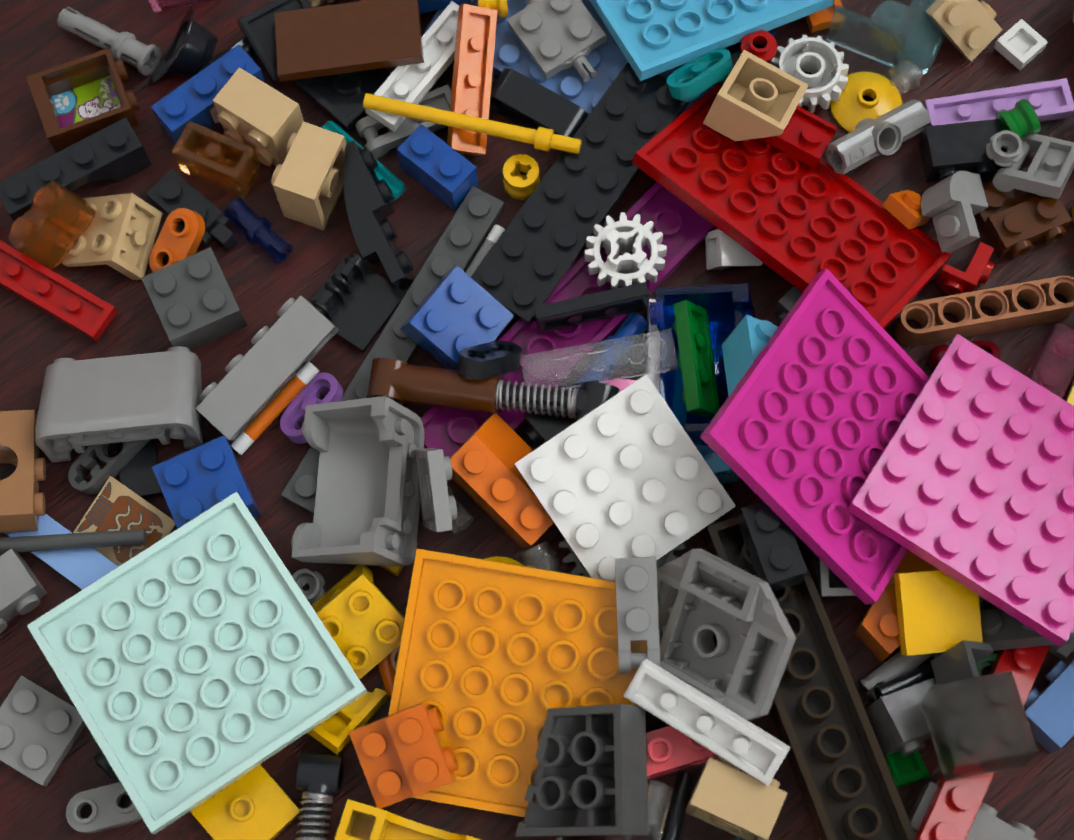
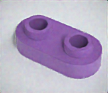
[280,372,343,444]

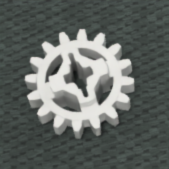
[585,212,667,289]

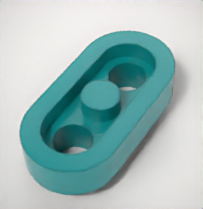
[667,48,734,102]

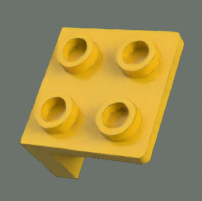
[311,565,405,680]

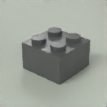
[141,247,247,352]

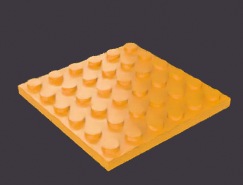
[388,549,647,817]

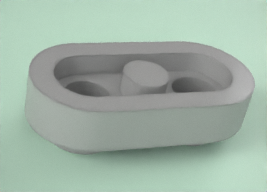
[66,782,142,834]

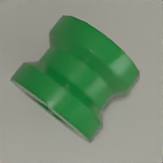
[996,99,1041,138]

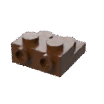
[975,166,1072,259]

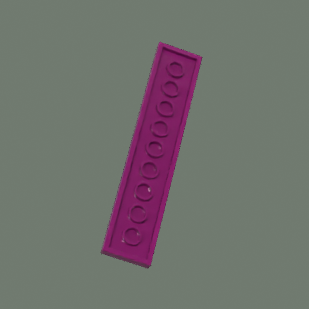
[420,182,717,457]

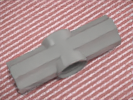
[825,99,931,175]

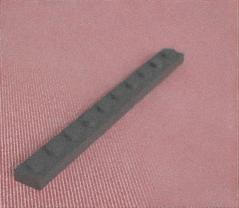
[281,186,505,516]

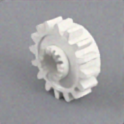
[770,35,849,113]

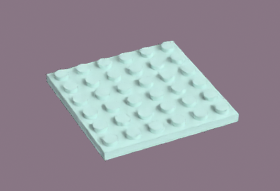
[27,492,367,834]

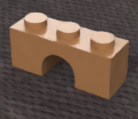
[0,410,46,533]

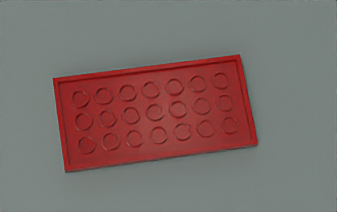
[632,82,952,330]

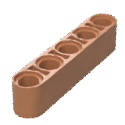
[894,276,1074,347]

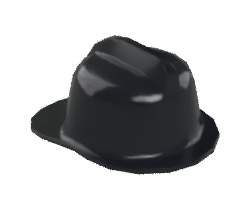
[149,9,218,86]

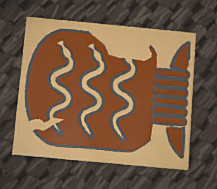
[73,476,176,566]

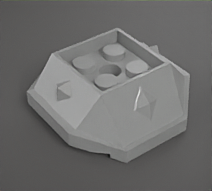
[657,549,796,721]

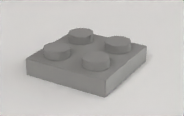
[414,448,457,532]
[0,675,86,787]

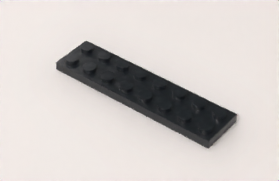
[471,62,691,327]

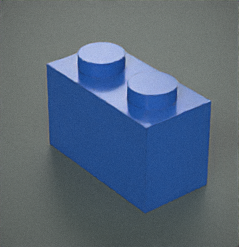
[397,124,478,212]

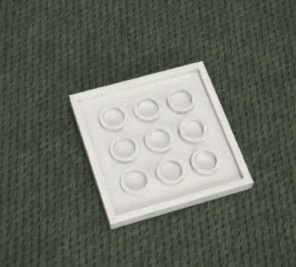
[514,374,736,582]

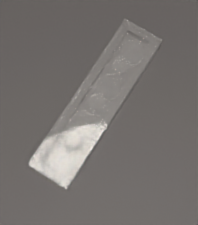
[521,329,678,390]

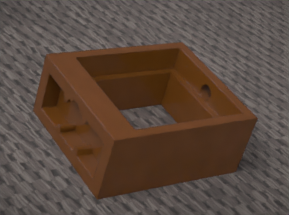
[26,48,140,153]

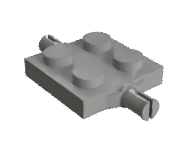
[507,0,607,82]

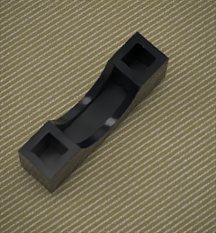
[0,117,152,233]

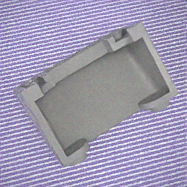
[35,346,204,463]
[291,396,425,567]

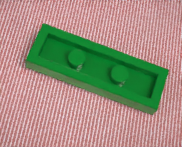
[673,300,720,420]

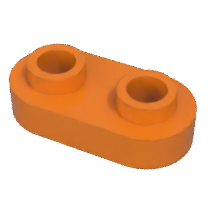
[149,208,205,272]

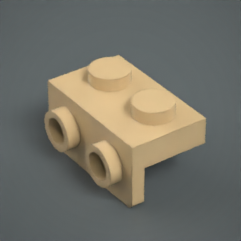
[925,0,1002,62]

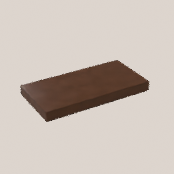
[274,0,424,82]

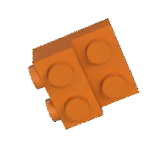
[349,701,459,809]

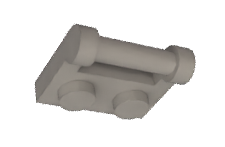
[993,134,1074,199]

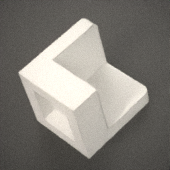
[705,229,763,270]

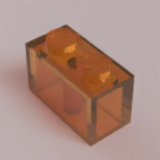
[172,121,261,198]

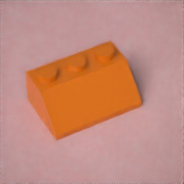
[450,413,554,549]

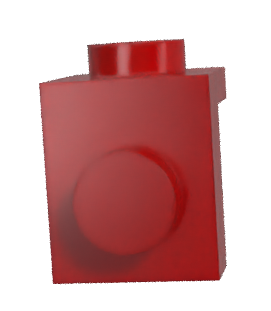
[935,242,995,295]

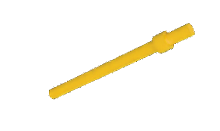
[363,93,582,154]

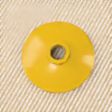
[830,71,902,133]

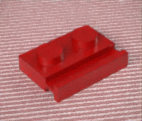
[759,106,839,169]

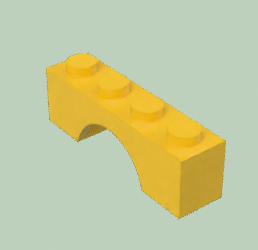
[334,799,481,840]

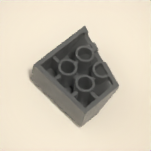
[515,704,649,837]

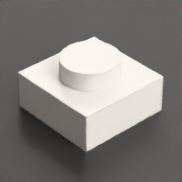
[994,19,1048,70]

